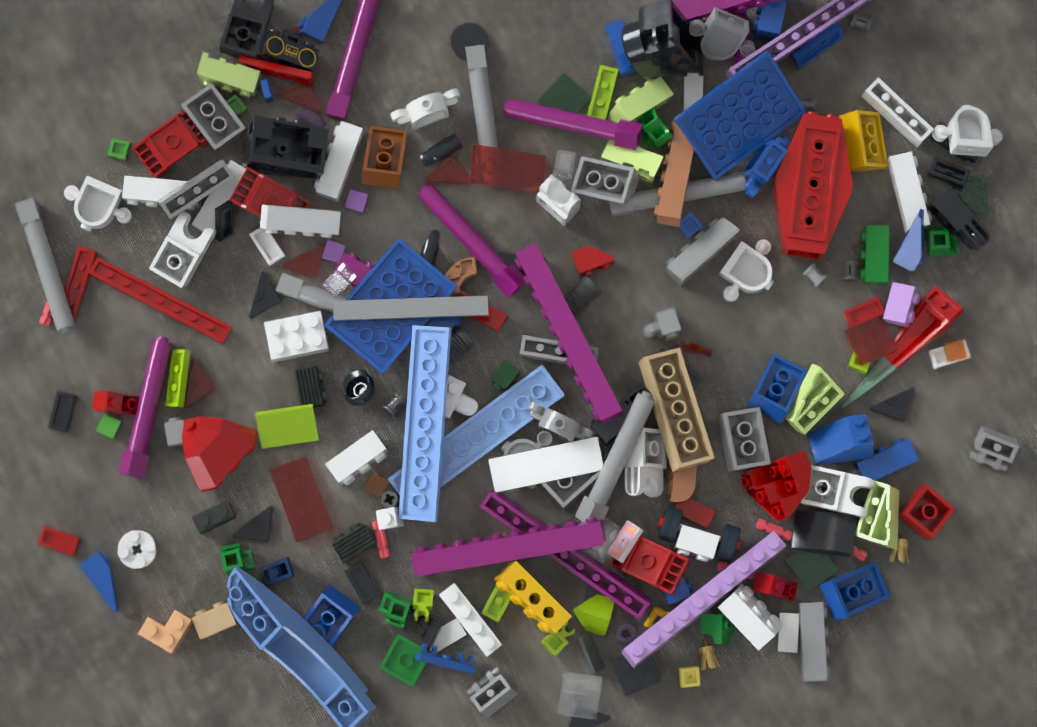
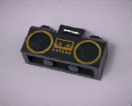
[256,29,319,72]

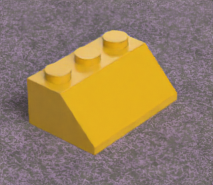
[839,110,888,172]

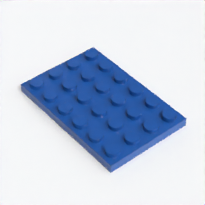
[674,51,807,180]
[324,238,458,375]

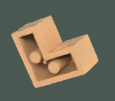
[138,610,193,654]

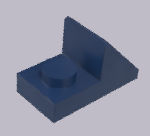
[259,557,295,587]

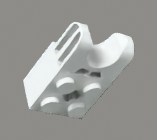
[536,174,581,227]
[149,211,216,288]
[624,428,667,497]
[800,465,875,518]

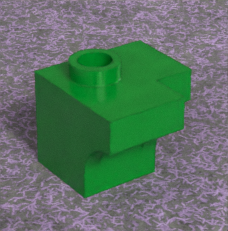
[639,107,674,148]
[925,227,957,257]
[220,543,256,577]
[379,591,413,629]
[701,614,735,644]

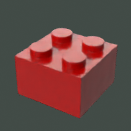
[899,484,956,540]

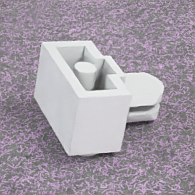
[445,375,478,418]

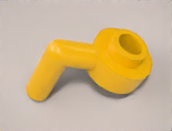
[643,606,669,628]

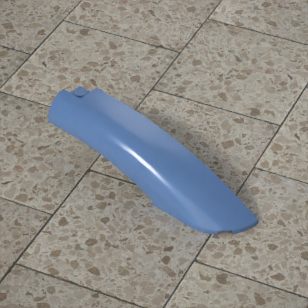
[227,566,377,727]

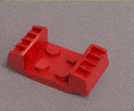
[132,110,209,179]
[229,167,311,236]
[609,536,691,596]

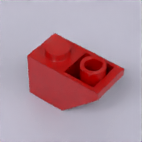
[571,246,615,277]
[92,391,139,415]
[752,572,798,602]

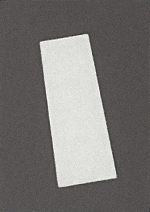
[489,437,603,492]

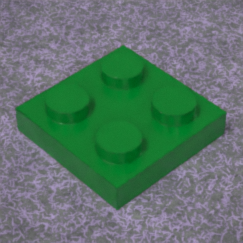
[379,634,427,687]

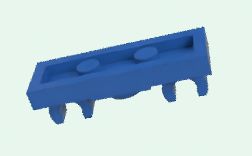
[790,22,844,70]
[415,643,476,674]

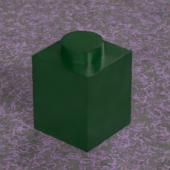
[490,360,520,391]

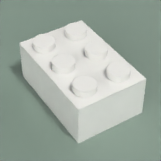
[264,311,330,363]
[325,430,388,486]
[718,584,782,651]

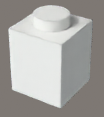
[376,507,404,530]

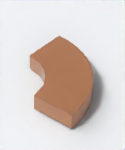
[444,257,477,296]

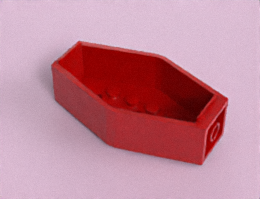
[772,112,853,260]

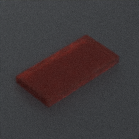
[470,144,546,193]
[270,456,333,542]

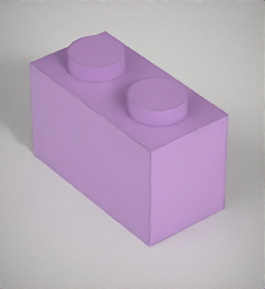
[883,282,920,328]

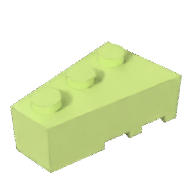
[197,52,262,98]
[607,76,674,123]
[601,140,664,184]
[785,364,845,435]
[855,481,899,550]

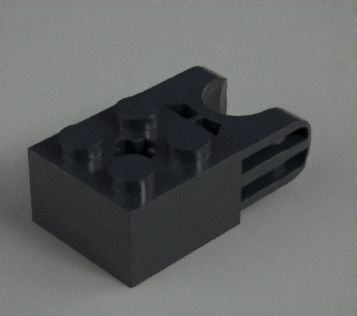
[219,0,274,59]
[927,188,990,250]
[591,387,650,447]

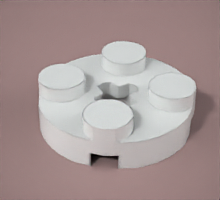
[117,530,157,569]

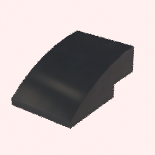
[791,511,857,557]

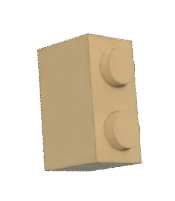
[191,601,238,640]

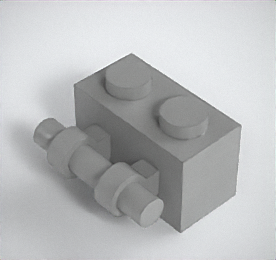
[643,308,681,342]
[969,426,1020,471]
[467,667,518,718]

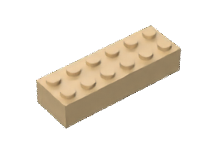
[638,348,714,472]

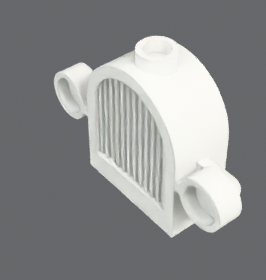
[390,88,460,130]
[932,105,1003,157]
[64,176,132,232]
[719,239,774,302]

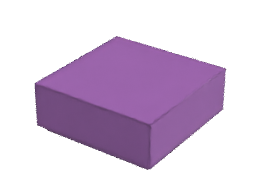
[345,189,369,213]
[322,240,346,264]

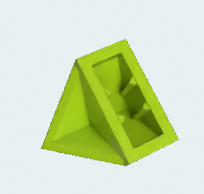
[573,594,614,636]

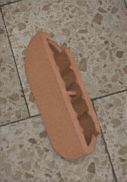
[668,465,697,502]

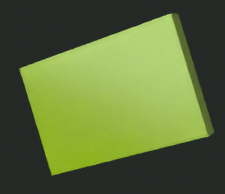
[255,404,319,449]

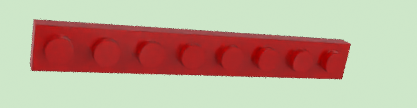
[88,257,232,345]

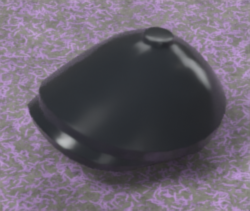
[343,369,374,406]

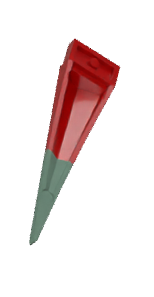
[842,286,964,410]

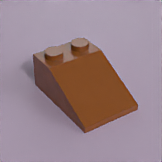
[361,125,407,189]

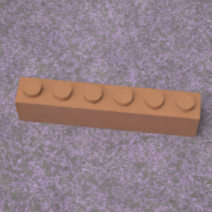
[654,114,694,227]

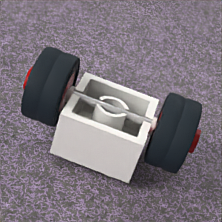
[658,506,741,562]

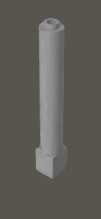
[465,45,503,187]
[608,171,748,217]
[15,197,76,335]
[276,273,346,313]
[575,391,655,522]

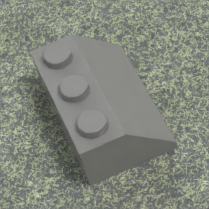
[181,83,246,151]
[570,156,640,205]
[717,407,771,473]
[541,471,600,511]

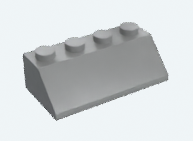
[665,217,740,287]

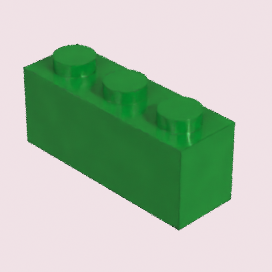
[860,225,889,285]

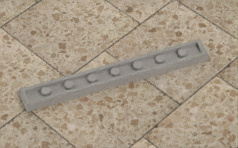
[333,296,489,321]

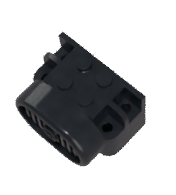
[621,0,704,80]
[242,115,329,179]

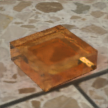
[943,339,967,362]
[364,472,390,498]

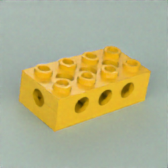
[493,561,572,633]

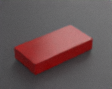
[843,296,885,330]
[674,498,715,529]
[37,526,81,557]

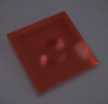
[844,316,896,365]

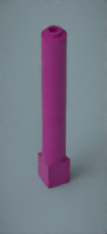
[326,0,380,122]
[503,98,642,150]
[418,184,525,298]
[118,336,172,478]

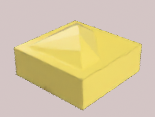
[679,665,701,688]

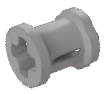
[803,263,828,288]

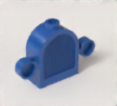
[743,135,791,198]

